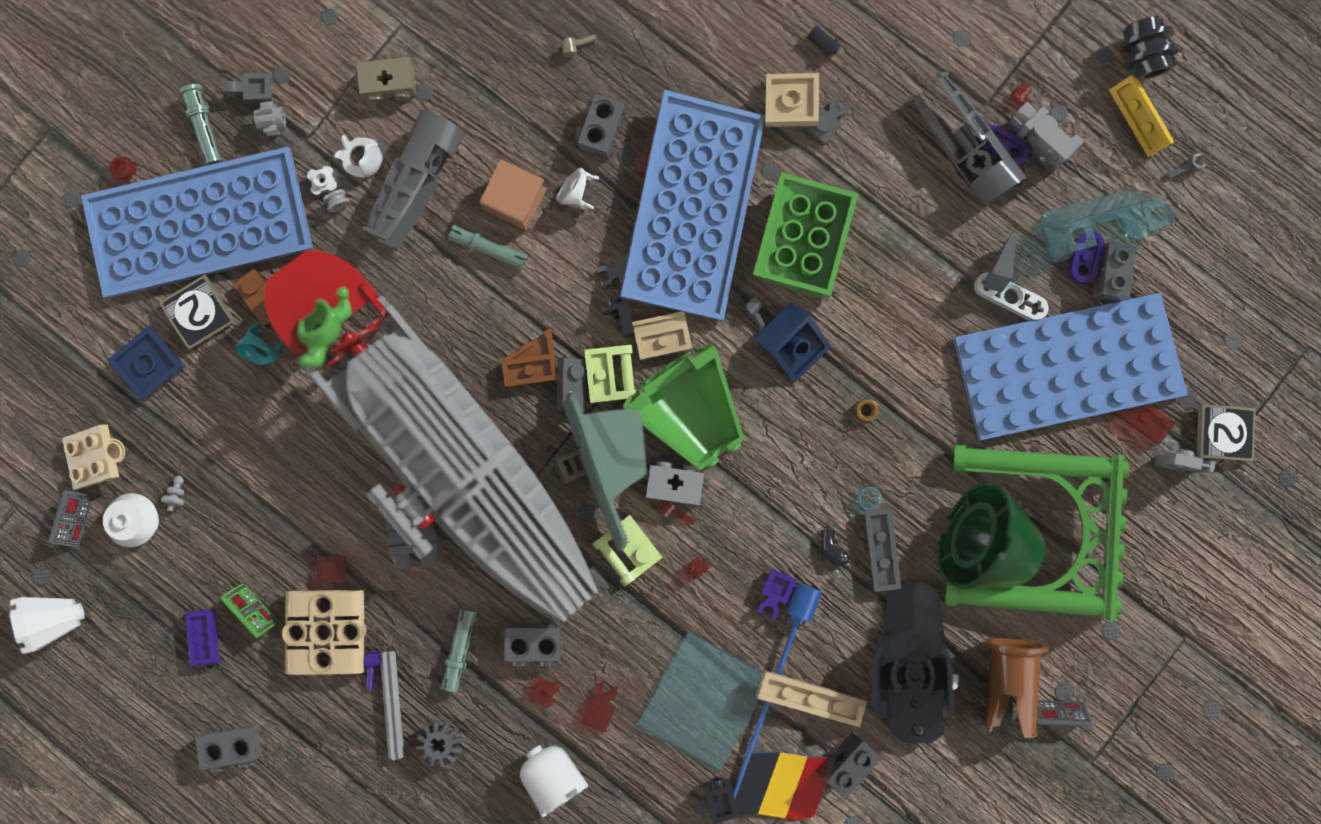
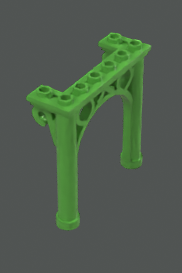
[945,445,1129,621]

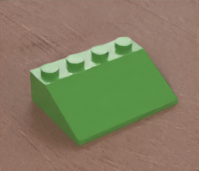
[753,172,858,301]

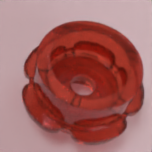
[109,156,137,182]
[686,556,711,580]

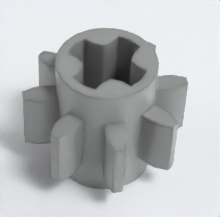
[254,101,286,136]

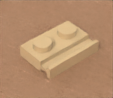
[632,312,692,361]

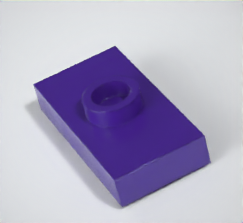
[184,609,220,667]

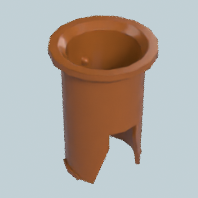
[984,637,1049,738]

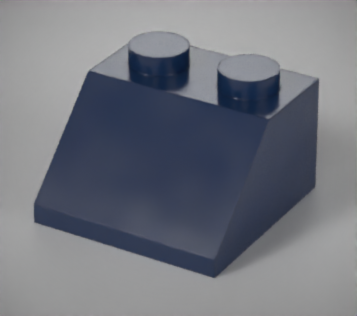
[754,302,832,383]

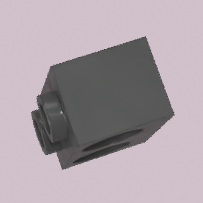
[575,94,626,160]
[1093,242,1136,302]
[505,626,561,666]
[195,724,262,773]

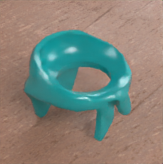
[235,322,284,365]

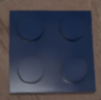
[107,326,186,401]

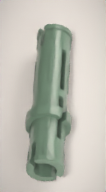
[448,224,528,271]
[441,608,477,692]

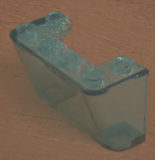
[1040,190,1176,264]

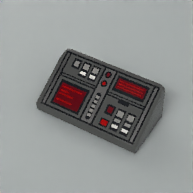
[48,490,93,547]
[1037,700,1092,727]

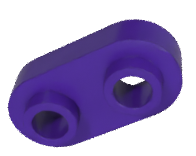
[978,125,1029,166]
[1068,231,1104,284]

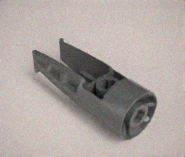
[908,72,1026,207]
[362,109,465,252]

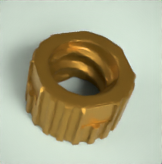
[853,399,879,423]

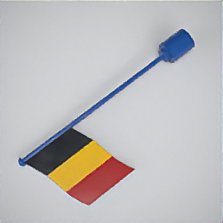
[733,582,830,819]

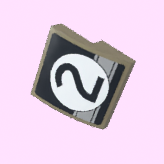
[159,274,236,349]
[1196,404,1256,462]

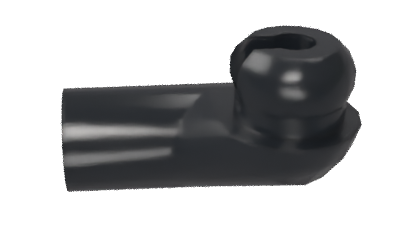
[821,530,849,566]

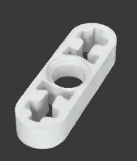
[974,272,1048,321]

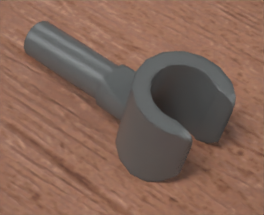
[1166,153,1206,179]
[745,297,766,331]

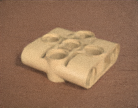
[282,590,367,675]

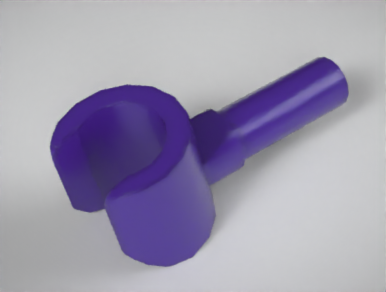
[364,651,381,690]

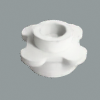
[307,166,337,195]

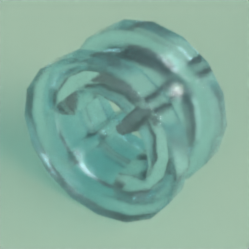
[856,487,882,511]

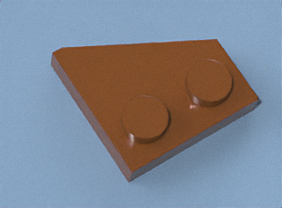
[501,329,557,388]

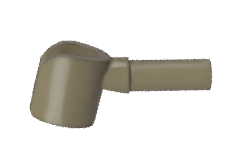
[562,34,597,57]

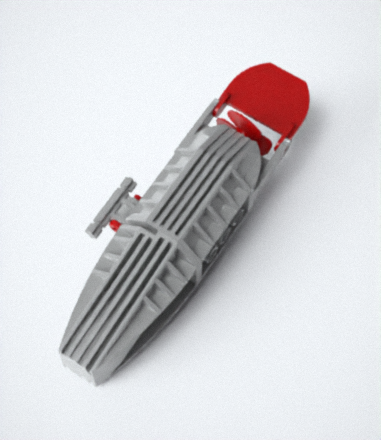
[265,250,598,622]

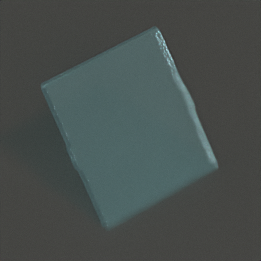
[637,632,763,772]

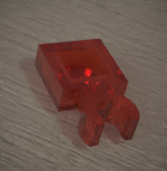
[580,680,618,733]

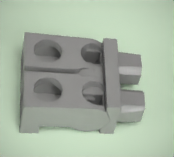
[1008,102,1084,173]

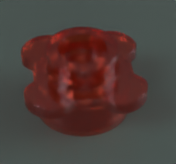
[528,676,559,708]

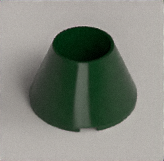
[938,483,1045,589]

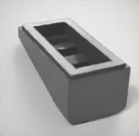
[983,234,1017,292]

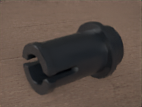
[807,25,841,58]

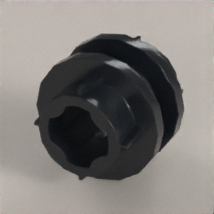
[1119,16,1179,80]

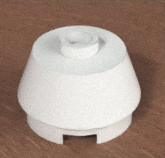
[103,493,159,547]

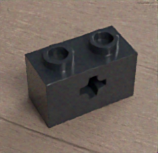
[816,732,882,800]

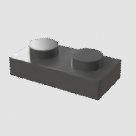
[556,357,586,413]

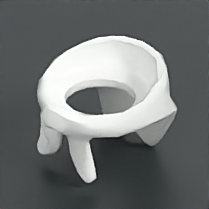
[334,135,382,178]
[556,168,599,210]

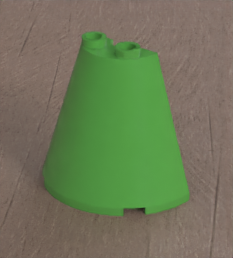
[623,345,745,470]

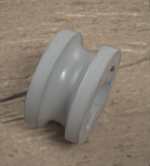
[323,189,350,213]

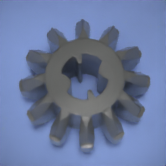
[416,720,463,767]

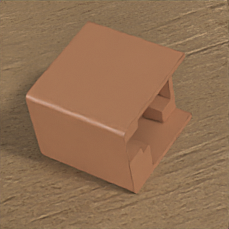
[479,159,547,231]

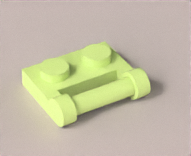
[585,345,638,403]
[592,515,662,587]

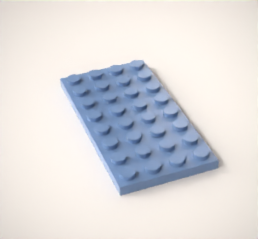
[619,90,765,321]
[81,147,314,299]
[953,293,1188,441]

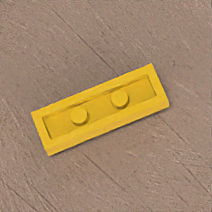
[1109,74,1174,157]

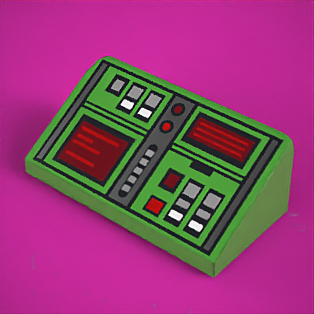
[221,584,278,638]

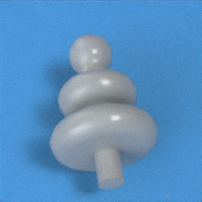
[161,476,184,511]

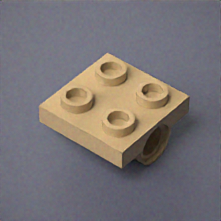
[62,424,125,490]

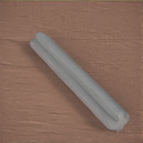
[380,651,404,760]

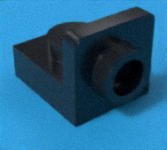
[602,299,635,338]
[703,777,739,824]

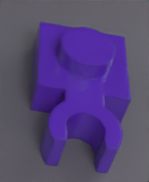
[757,568,797,620]

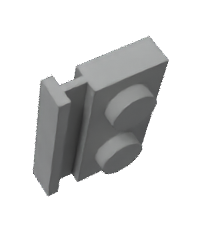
[1154,449,1215,474]

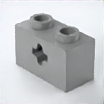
[646,461,704,505]

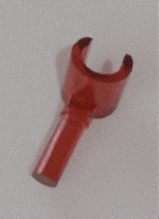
[1012,83,1031,106]
[657,501,695,525]

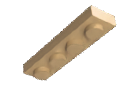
[756,670,867,727]

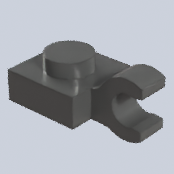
[224,73,273,103]

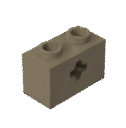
[356,57,417,104]

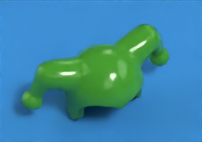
[298,287,352,368]

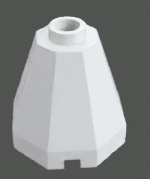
[10,597,84,654]

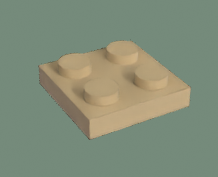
[765,73,819,127]

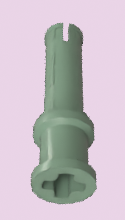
[178,84,222,166]

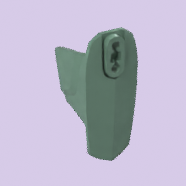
[562,394,646,552]

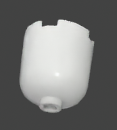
[520,745,589,818]

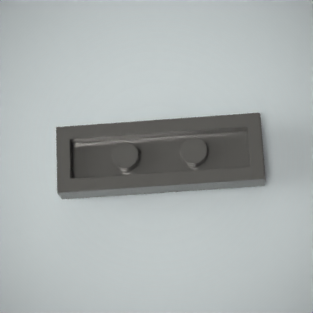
[864,508,902,592]

